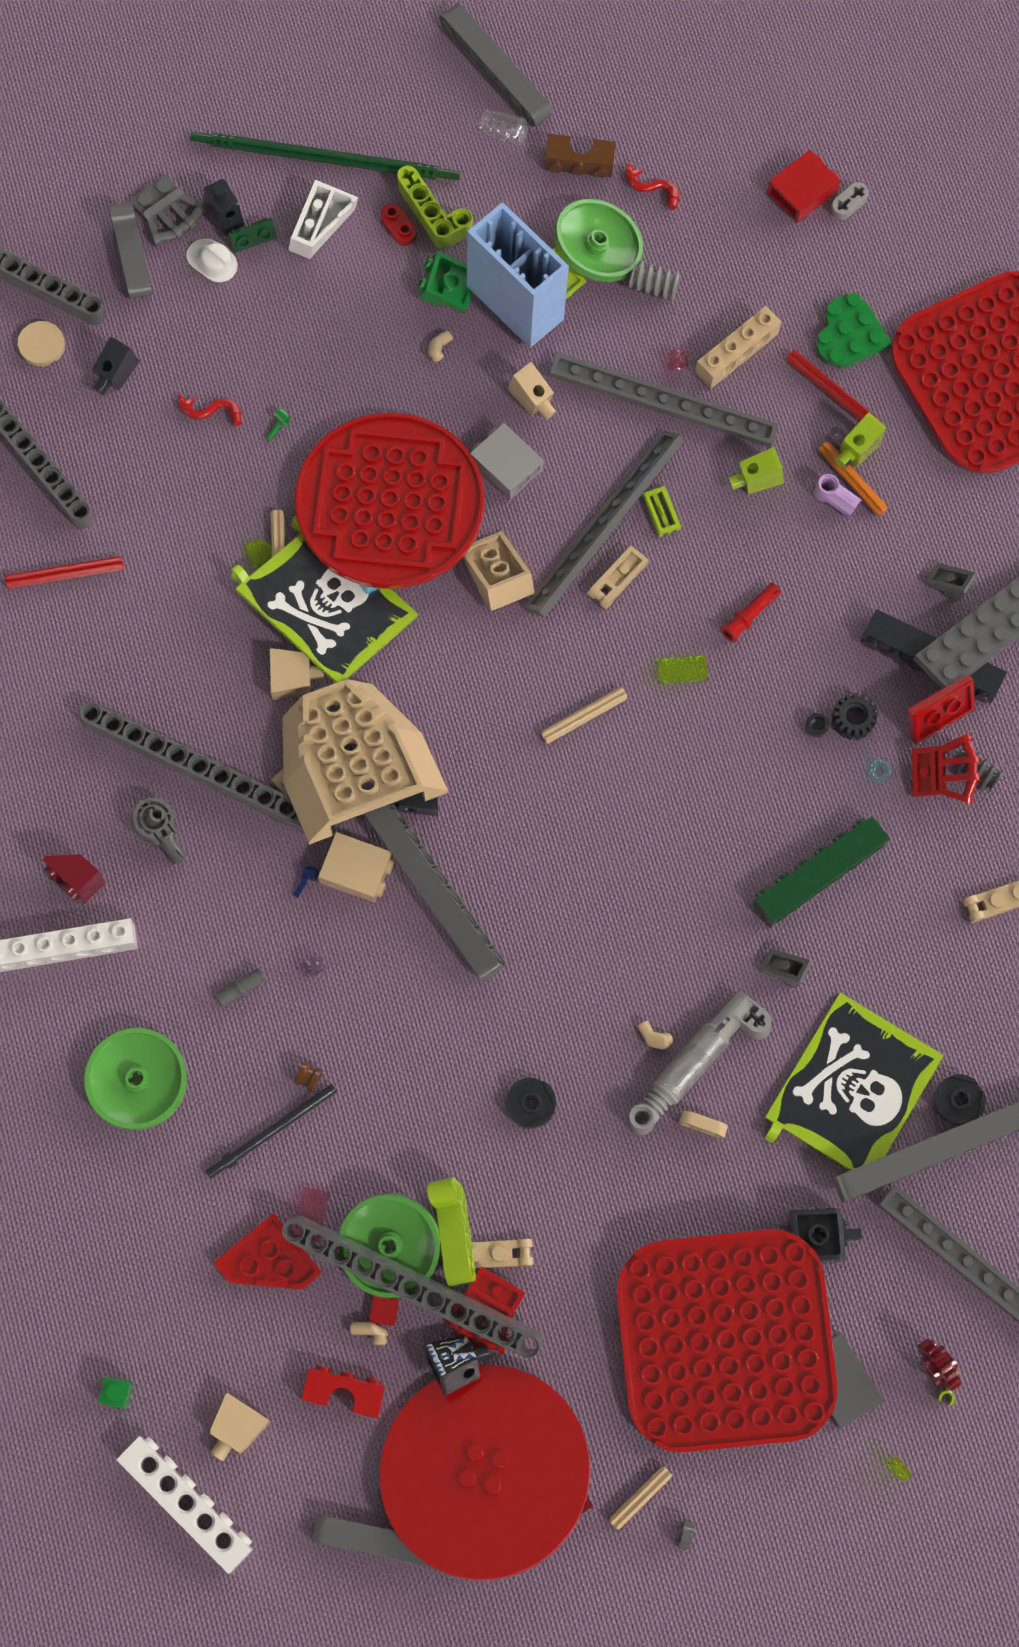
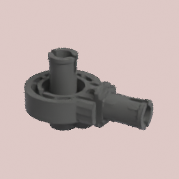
[130,798,187,864]

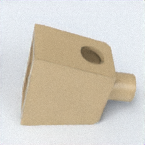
[507,362,557,420]
[270,649,325,700]
[209,1393,270,1461]

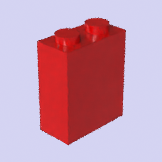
[767,150,841,223]

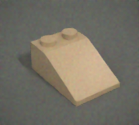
[463,531,535,611]

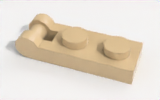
[587,546,649,610]
[962,881,1019,923]
[471,1239,533,1269]

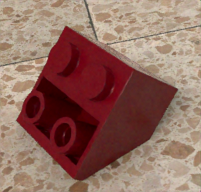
[42,854,106,904]

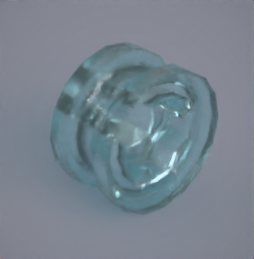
[868,759,891,783]

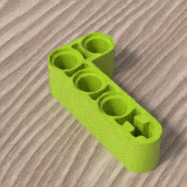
[397,166,473,249]
[427,1177,476,1286]

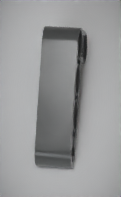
[109,201,153,299]

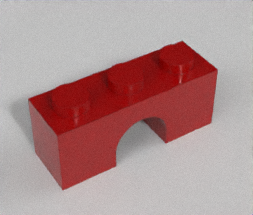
[301,1365,386,1419]

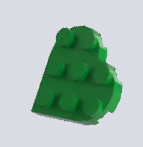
[816,293,892,369]

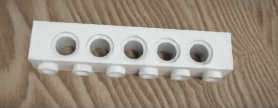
[0,918,138,972]
[117,1436,253,1574]

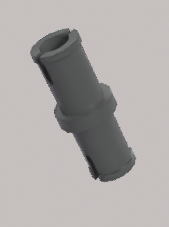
[216,968,267,1007]

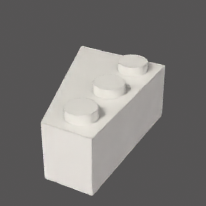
[288,180,358,259]

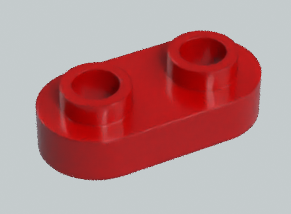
[381,204,416,246]

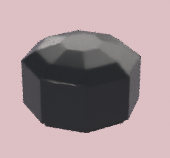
[805,712,829,738]

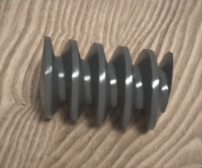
[948,747,1005,794]

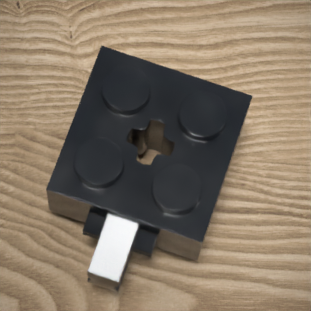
[787,1208,862,1264]

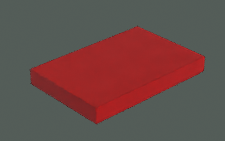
[908,674,975,744]

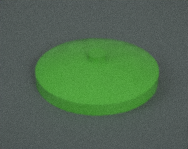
[554,199,643,282]
[84,1028,187,1130]
[338,1193,441,1298]

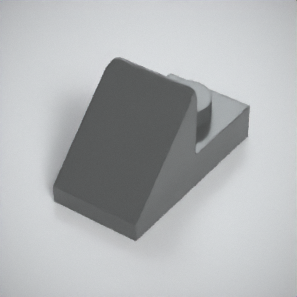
[925,563,977,603]
[760,948,812,988]

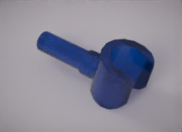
[293,866,319,898]

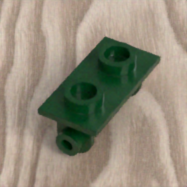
[227,217,277,253]

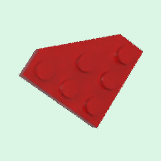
[214,1213,323,1290]

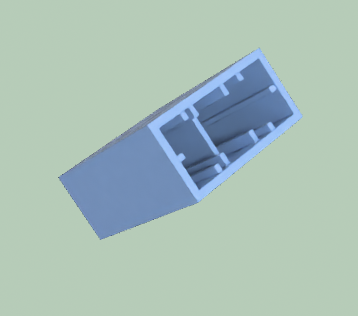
[467,202,569,348]

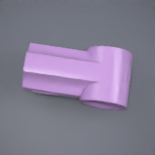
[813,474,861,517]

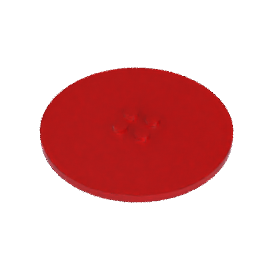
[294,413,485,589]
[380,1365,591,1581]

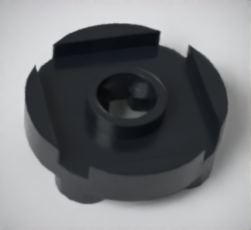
[934,1074,986,1126]
[506,1077,556,1129]

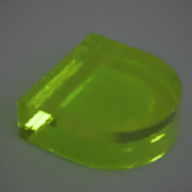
[245,540,272,569]
[885,1455,912,1483]

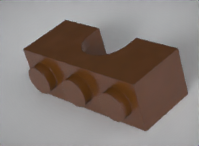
[545,134,616,178]

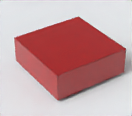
[369,1296,399,1327]

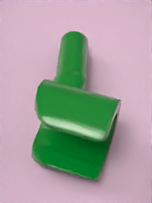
[266,408,290,441]

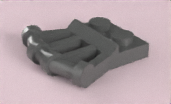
[129,174,208,246]

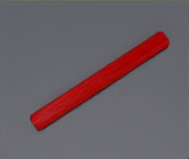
[786,350,880,421]
[5,556,124,589]

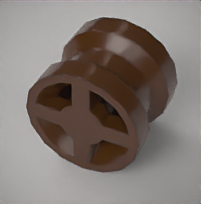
[294,1061,324,1092]

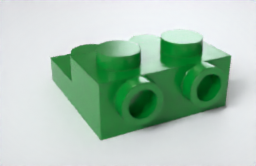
[417,251,472,313]

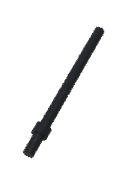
[205,1084,337,1179]

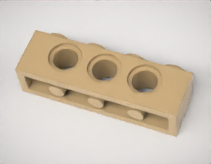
[695,306,782,389]

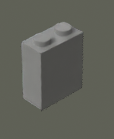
[470,423,544,500]

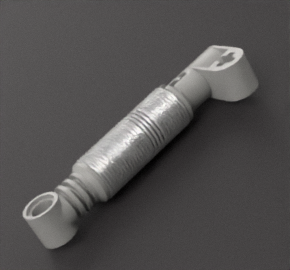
[629,991,772,1135]

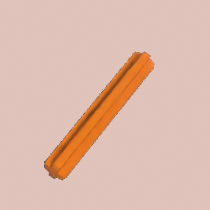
[818,442,887,516]

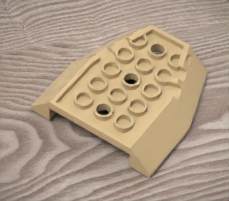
[282,679,448,844]

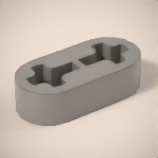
[831,182,869,220]

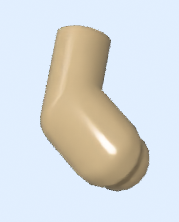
[427,330,453,362]
[637,1021,673,1049]
[350,1322,388,1345]

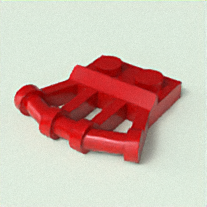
[912,734,980,804]
[440,1266,526,1354]

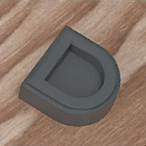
[677,1520,695,1549]

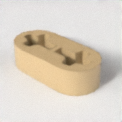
[679,1110,728,1139]

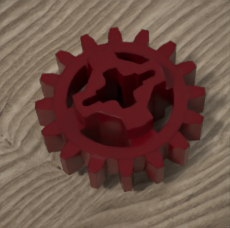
[917,1338,962,1393]

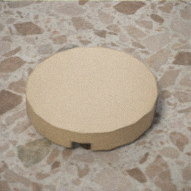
[18,321,65,367]

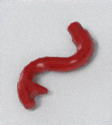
[625,163,680,210]
[177,394,242,426]

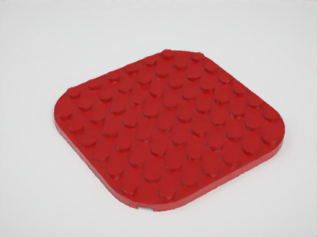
[891,271,1019,474]
[617,1229,838,1452]

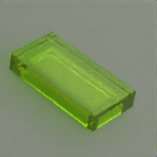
[657,655,708,684]

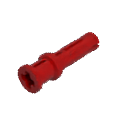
[720,582,781,643]

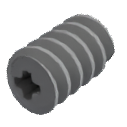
[629,261,679,302]

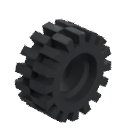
[832,693,878,740]

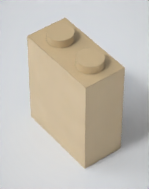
[318,832,395,903]

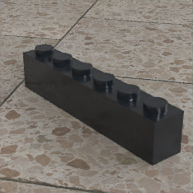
[861,609,1007,704]

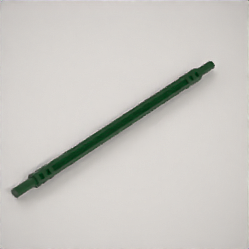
[190,132,461,181]

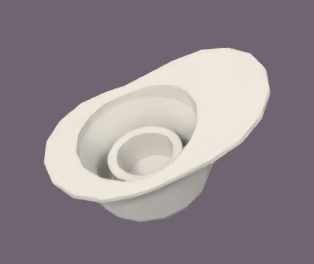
[186,239,238,282]

